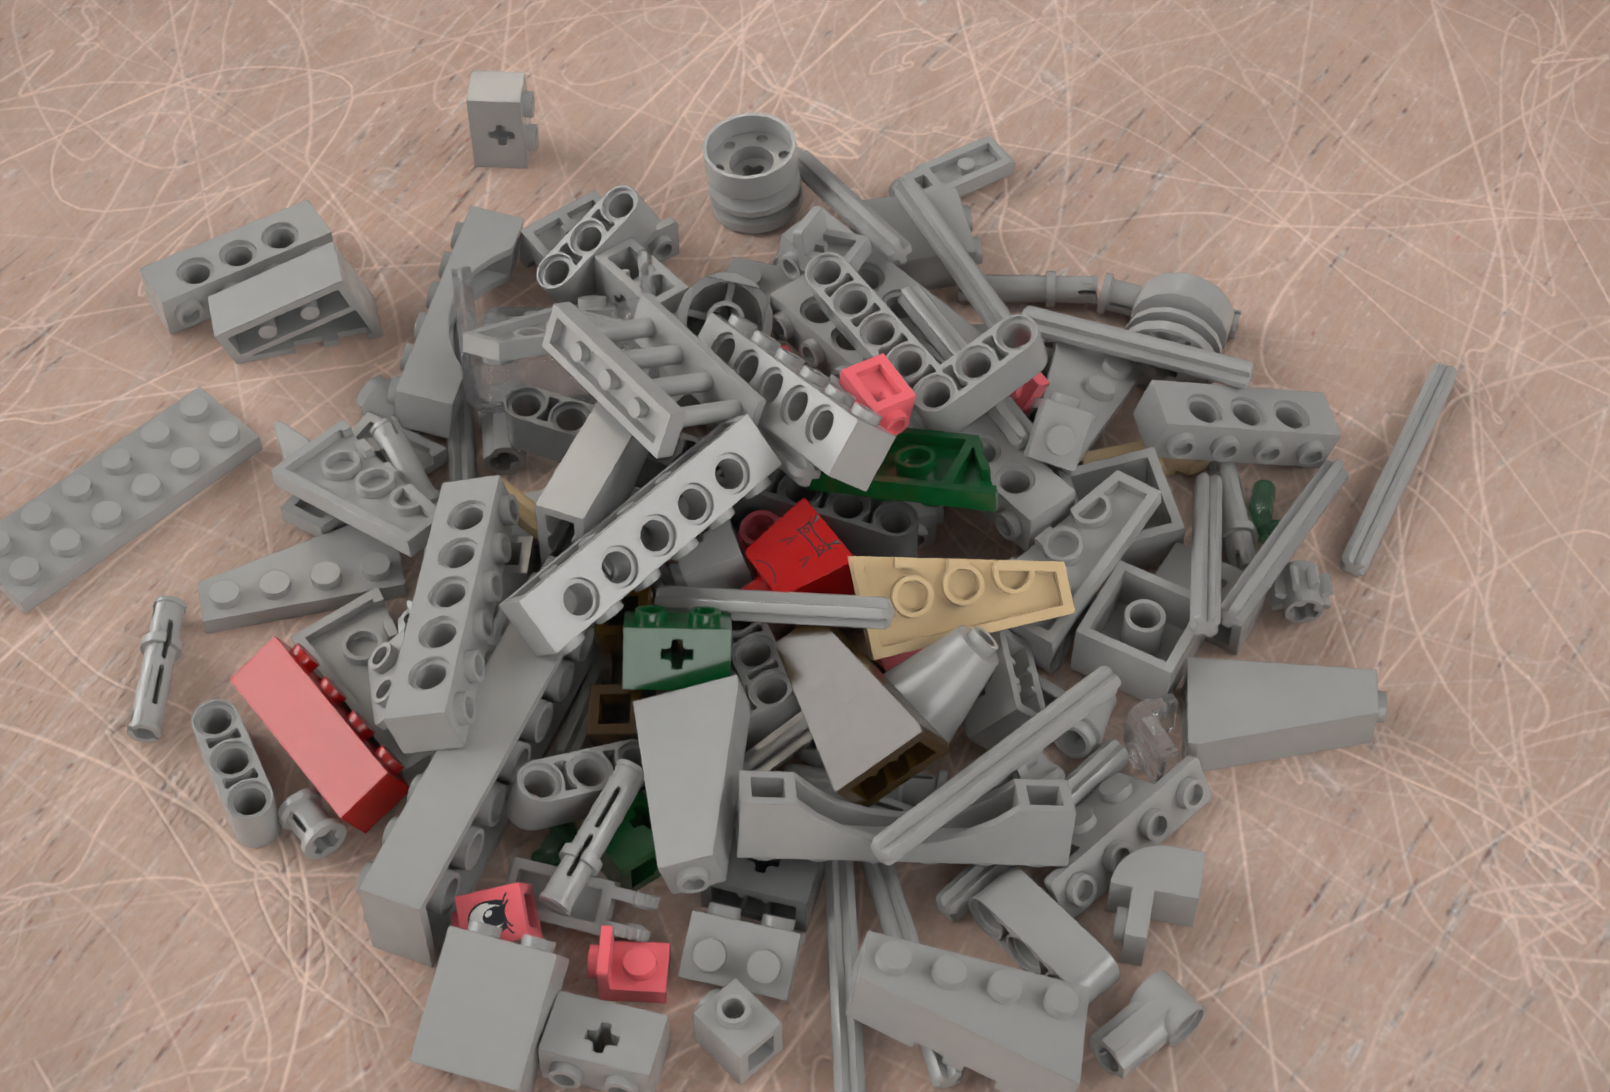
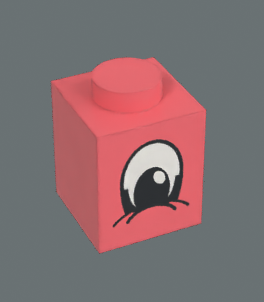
[451,882,543,944]

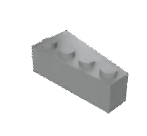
[845,930,1090,1092]

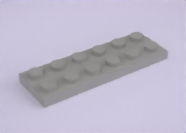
[0,387,262,614]

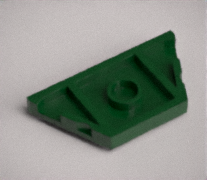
[807,427,999,512]

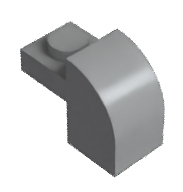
[1106,845,1206,966]

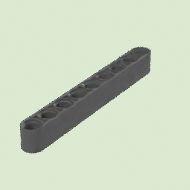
[504,386,919,558]

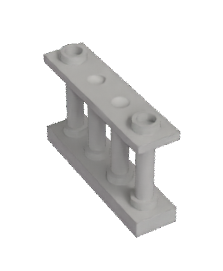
[542,293,766,459]

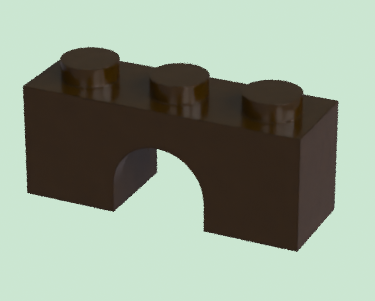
[587,586,656,747]

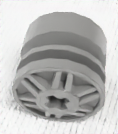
[702,112,803,234]
[1125,272,1234,391]

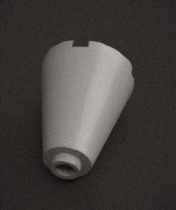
[883,625,999,770]

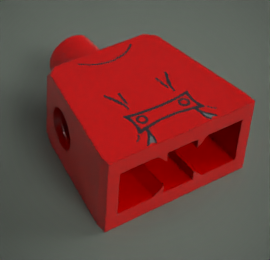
[741,498,856,595]

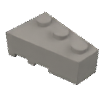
[207,241,383,364]

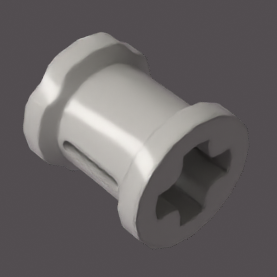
[277,788,347,860]

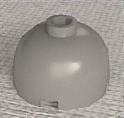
[677,272,773,337]

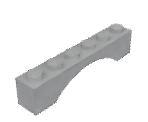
[387,206,524,438]
[735,770,1076,868]

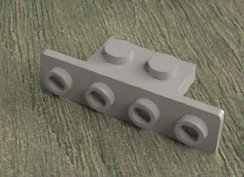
[1044,755,1212,919]

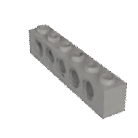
[698,312,896,491]
[499,414,782,657]
[383,475,520,754]

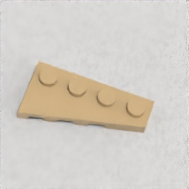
[847,556,1076,660]

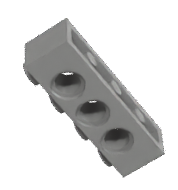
[139,199,333,335]
[1133,380,1342,468]

